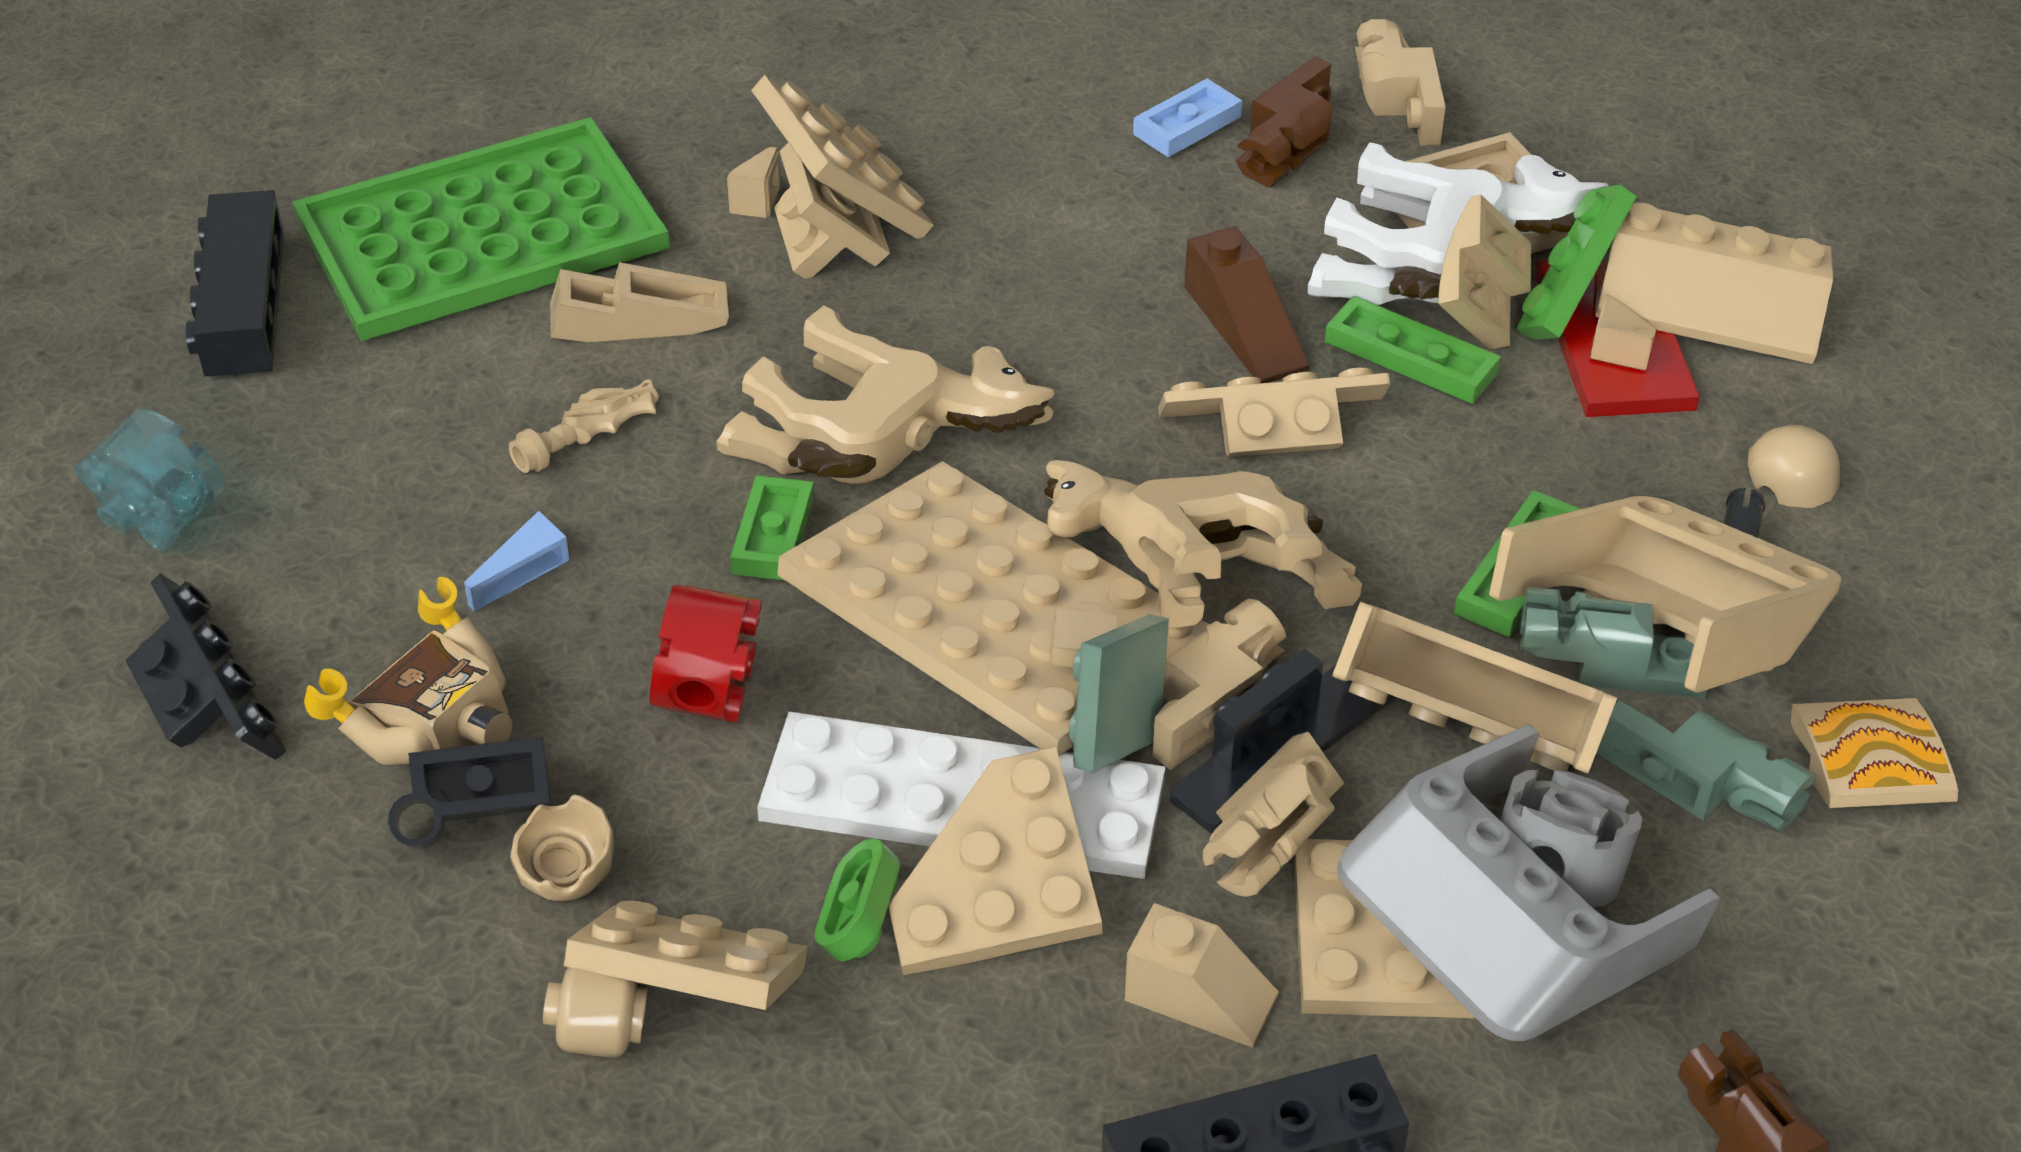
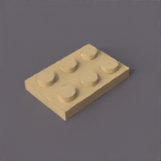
[564,901,808,1010]

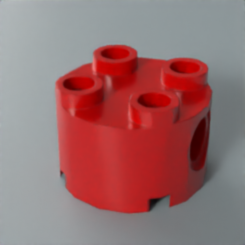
[649,584,762,724]

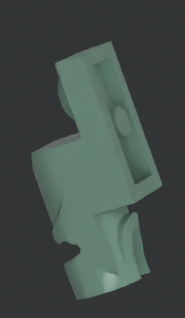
[1520,586,1707,699]
[1596,700,1816,832]

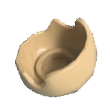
[1748,425,1840,508]
[510,795,615,901]

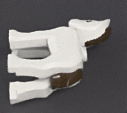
[1308,142,1608,305]

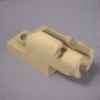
[1355,19,1446,146]
[1152,598,1287,770]
[1203,732,1344,897]

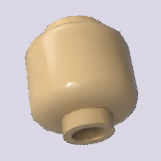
[543,967,648,1058]

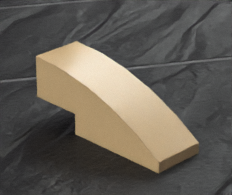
[550,262,729,342]

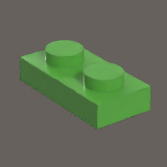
[730,476,815,580]

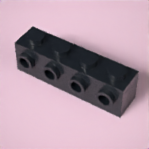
[186,190,284,377]
[1102,1054,1410,1152]

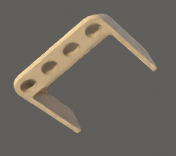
[1489,496,1841,693]
[1332,602,1617,774]

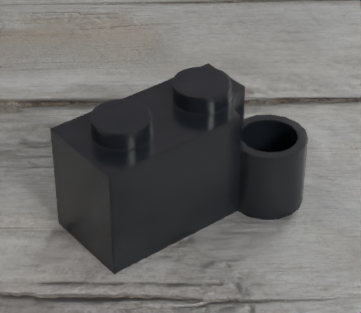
[388,737,551,849]

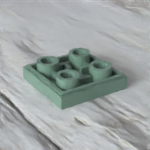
[1069,614,1169,773]

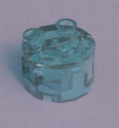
[74,409,224,551]

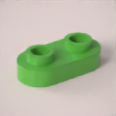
[814,838,900,961]

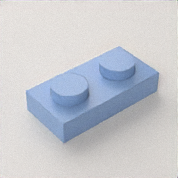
[1133,78,1242,157]

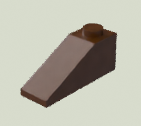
[1184,226,1309,383]

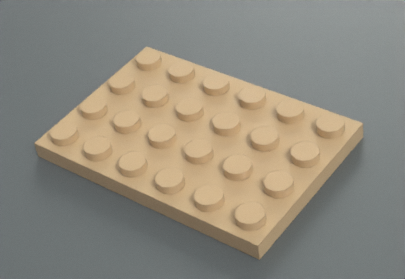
[778,461,1210,756]

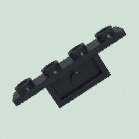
[125,574,286,760]
[1169,649,1385,833]

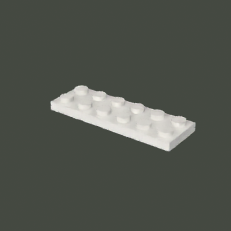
[757,712,1166,879]

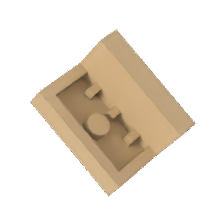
[774,142,890,279]

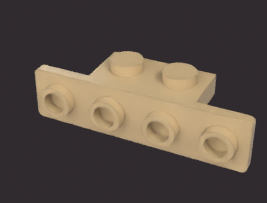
[1158,368,1391,458]

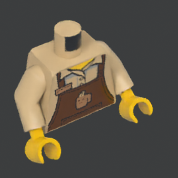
[304,577,512,765]

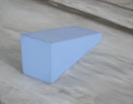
[464,511,570,612]

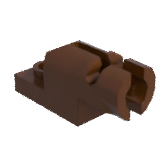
[1236,56,1333,187]
[1678,1030,1829,1152]

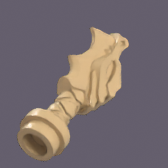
[509,380,659,473]

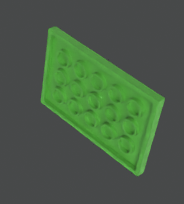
[292,117,670,341]

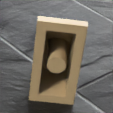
[1125,903,1279,1048]

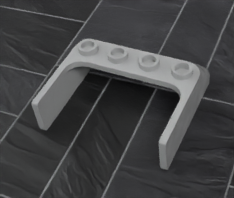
[1337,724,1721,1041]

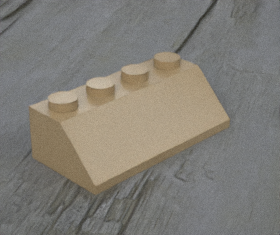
[1595,203,1833,364]

